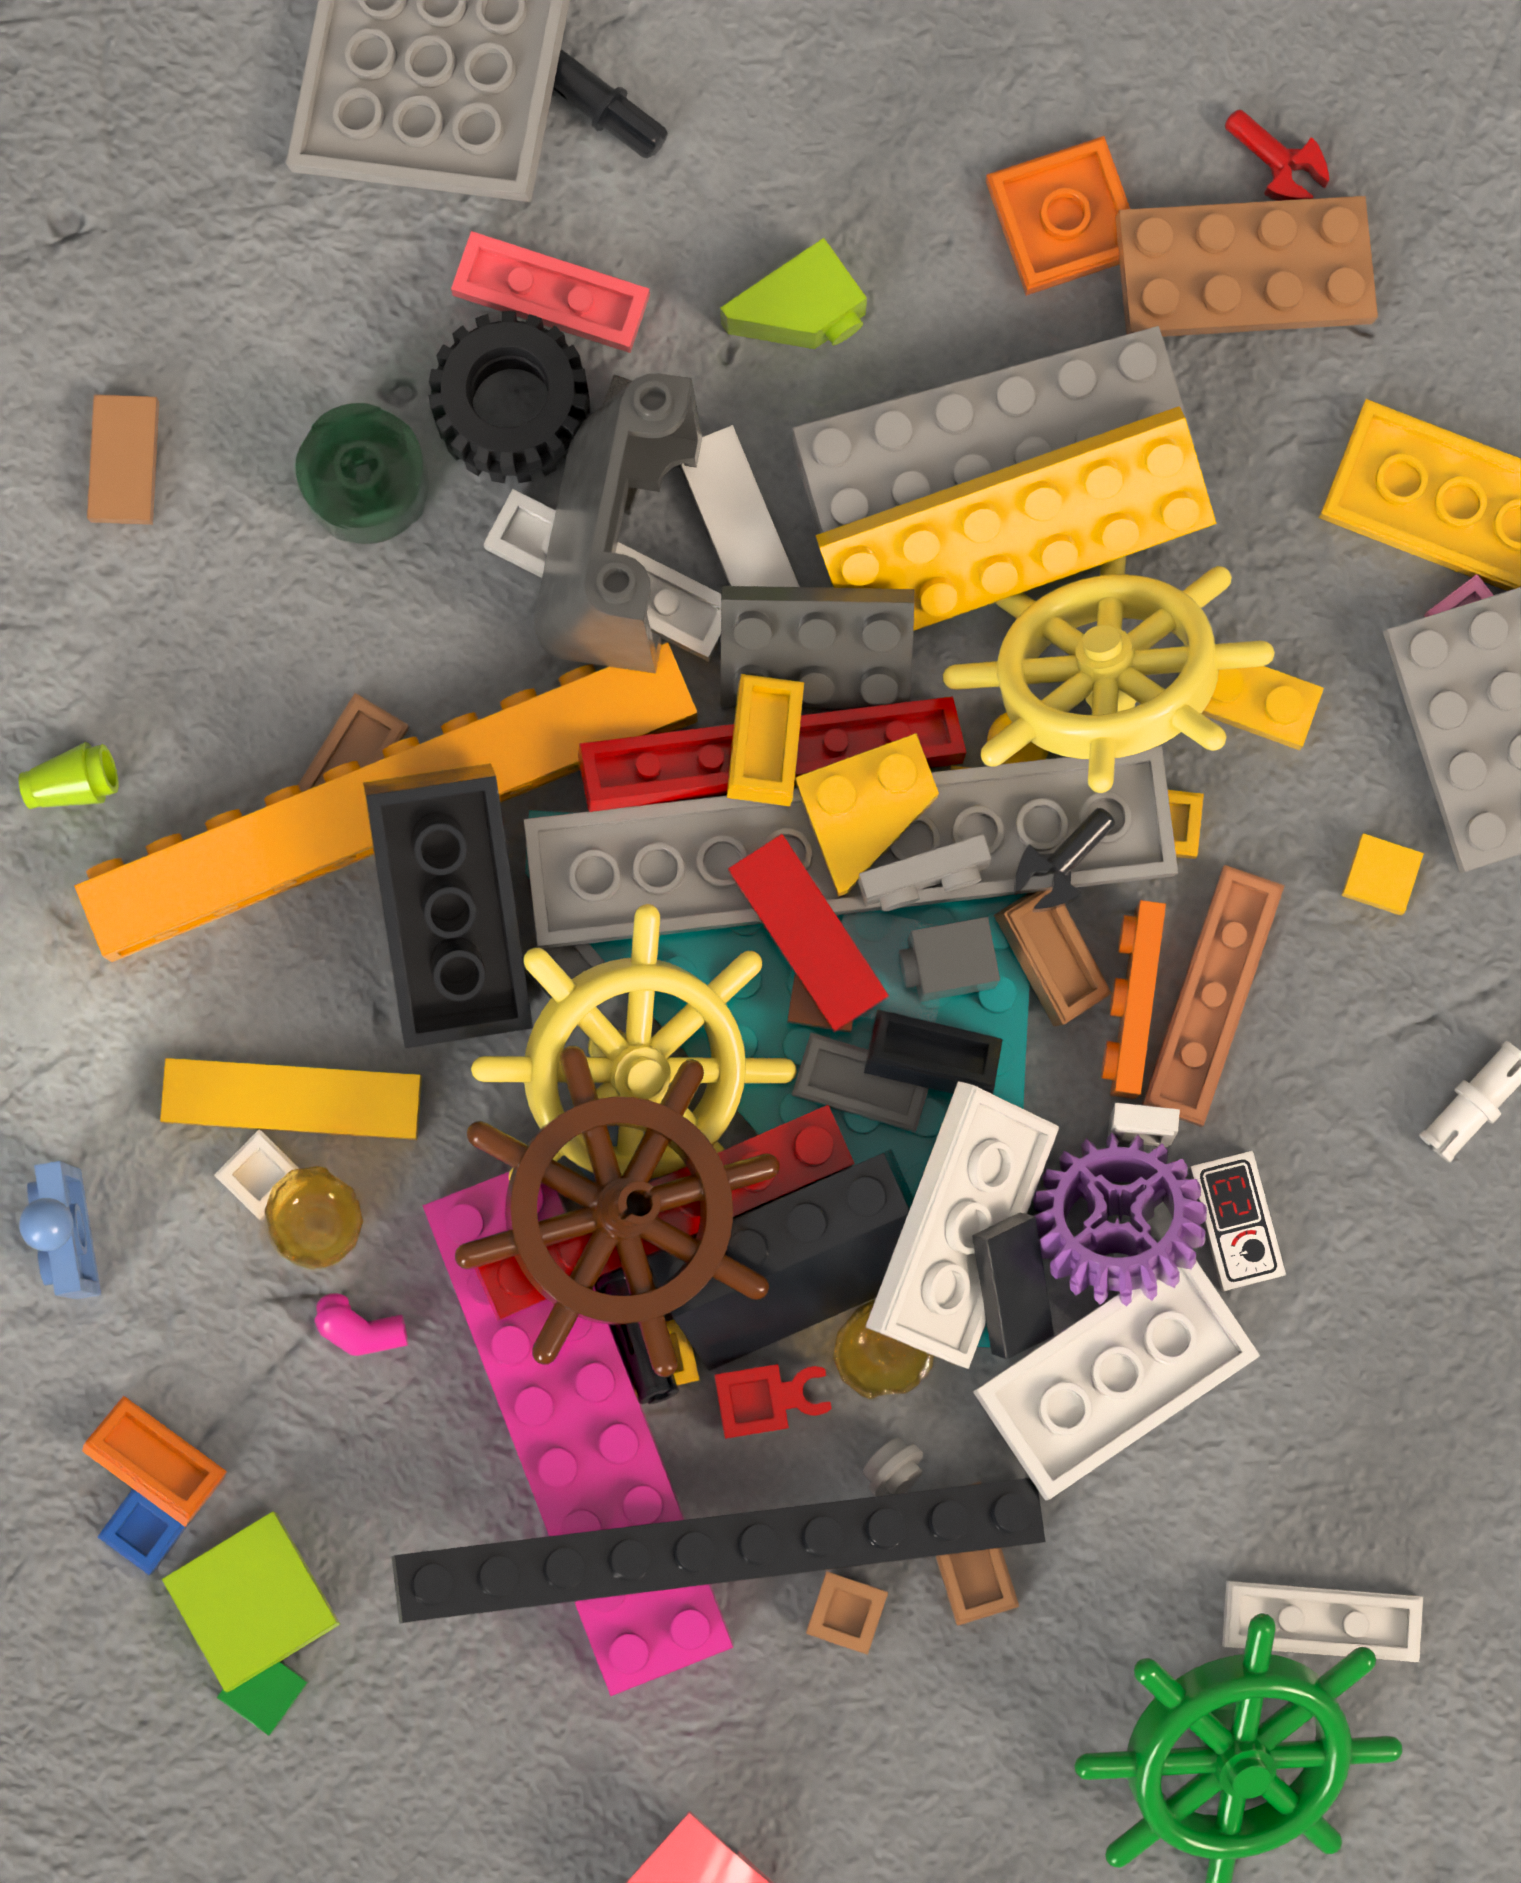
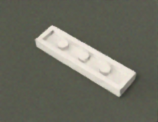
[484,489,721,662]

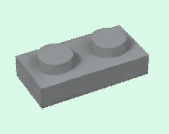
[858,834,992,911]

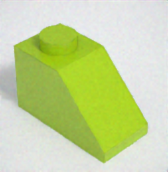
[720,238,867,349]

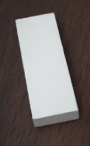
[680,425,800,587]
[1222,1581,1423,1662]

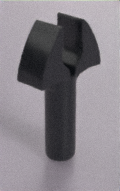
[1014,808,1115,912]

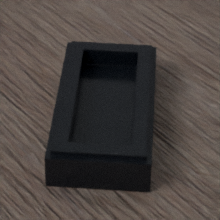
[864,1009,1003,1094]
[972,1212,1054,1359]

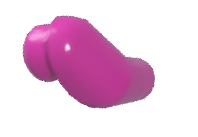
[315,1293,408,1356]

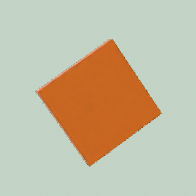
[985,136,1130,296]

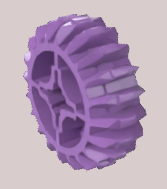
[1033,1132,1207,1307]

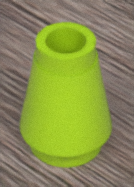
[18,742,119,809]

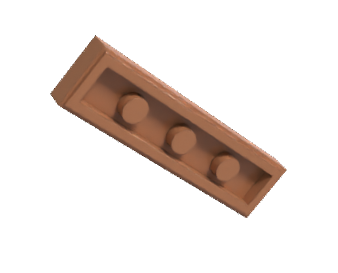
[1142,865,1285,1127]

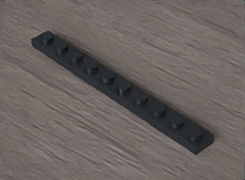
[392,1478,1046,1624]

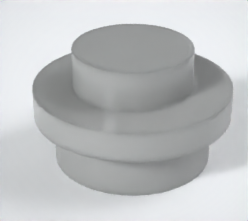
[863,1437,923,1496]

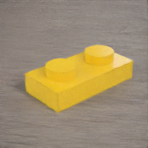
[1201,666,1324,750]

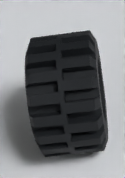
[428,311,590,484]

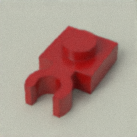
[715,1364,832,1439]

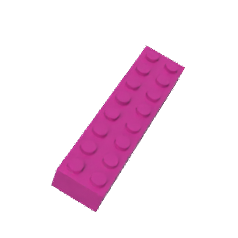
[422,1171,734,1696]

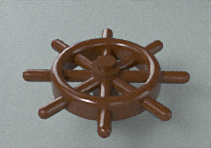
[455,1045,780,1377]

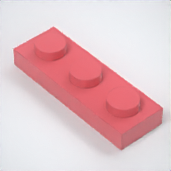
[451,231,650,353]

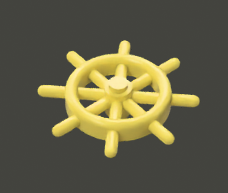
[943,556,1275,793]
[471,904,797,1180]

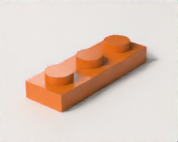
[1101,900,1166,1099]

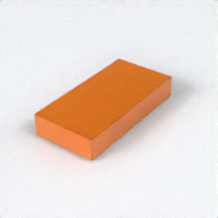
[82,1396,227,1527]

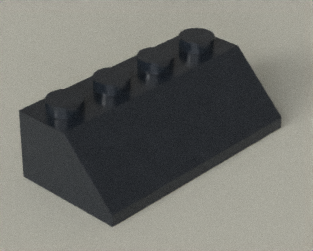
[647,1149,914,1371]

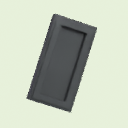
[792,1033,929,1133]

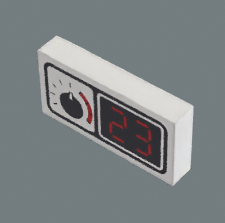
[1189,1151,1286,1292]

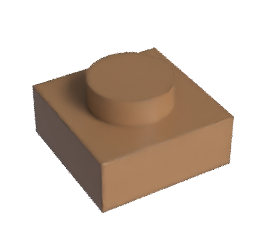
[806,1571,888,1655]

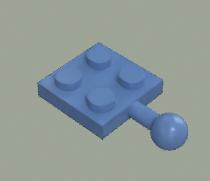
[19,1161,101,1300]

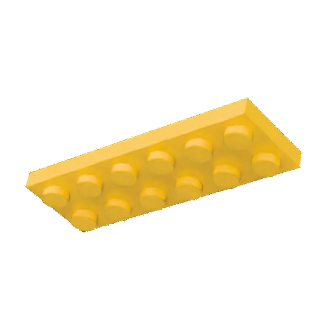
[815,406,1217,631]

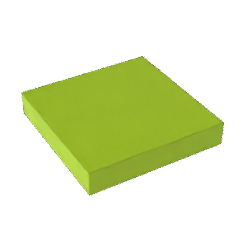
[162,1511,340,1692]

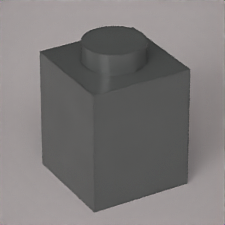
[899,917,1000,1002]

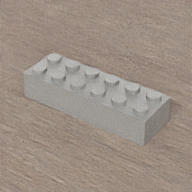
[792,326,1195,534]

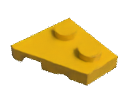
[795,734,939,897]

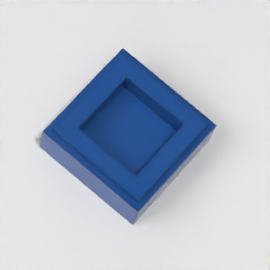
[97,1489,191,1575]

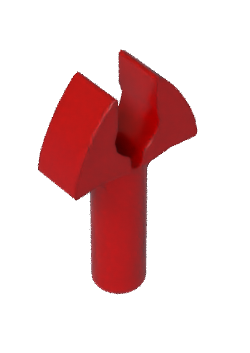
[1225,109,1329,201]

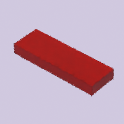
[728,834,889,1033]

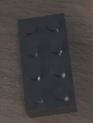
[363,763,533,1048]

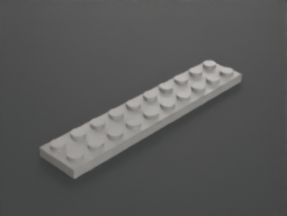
[524,746,1178,949]

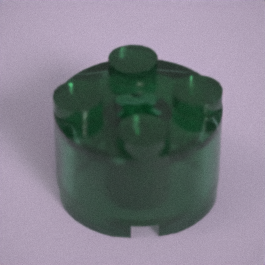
[295,403,429,544]

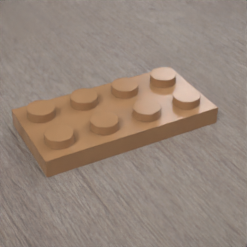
[1115,196,1378,337]

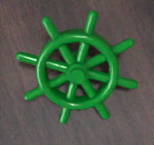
[1074,1613,1403,1883]

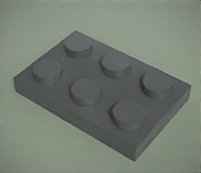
[720,586,914,709]

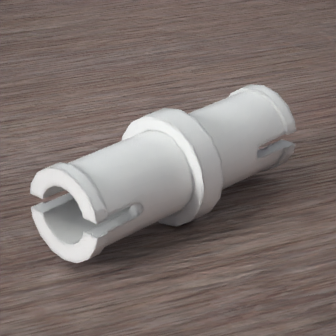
[1419,1041,1521,1163]

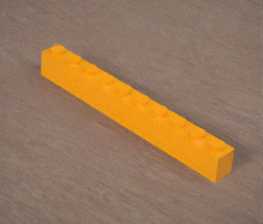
[74,643,698,962]

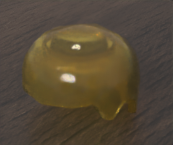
[264,1166,364,1270]
[833,1300,935,1399]

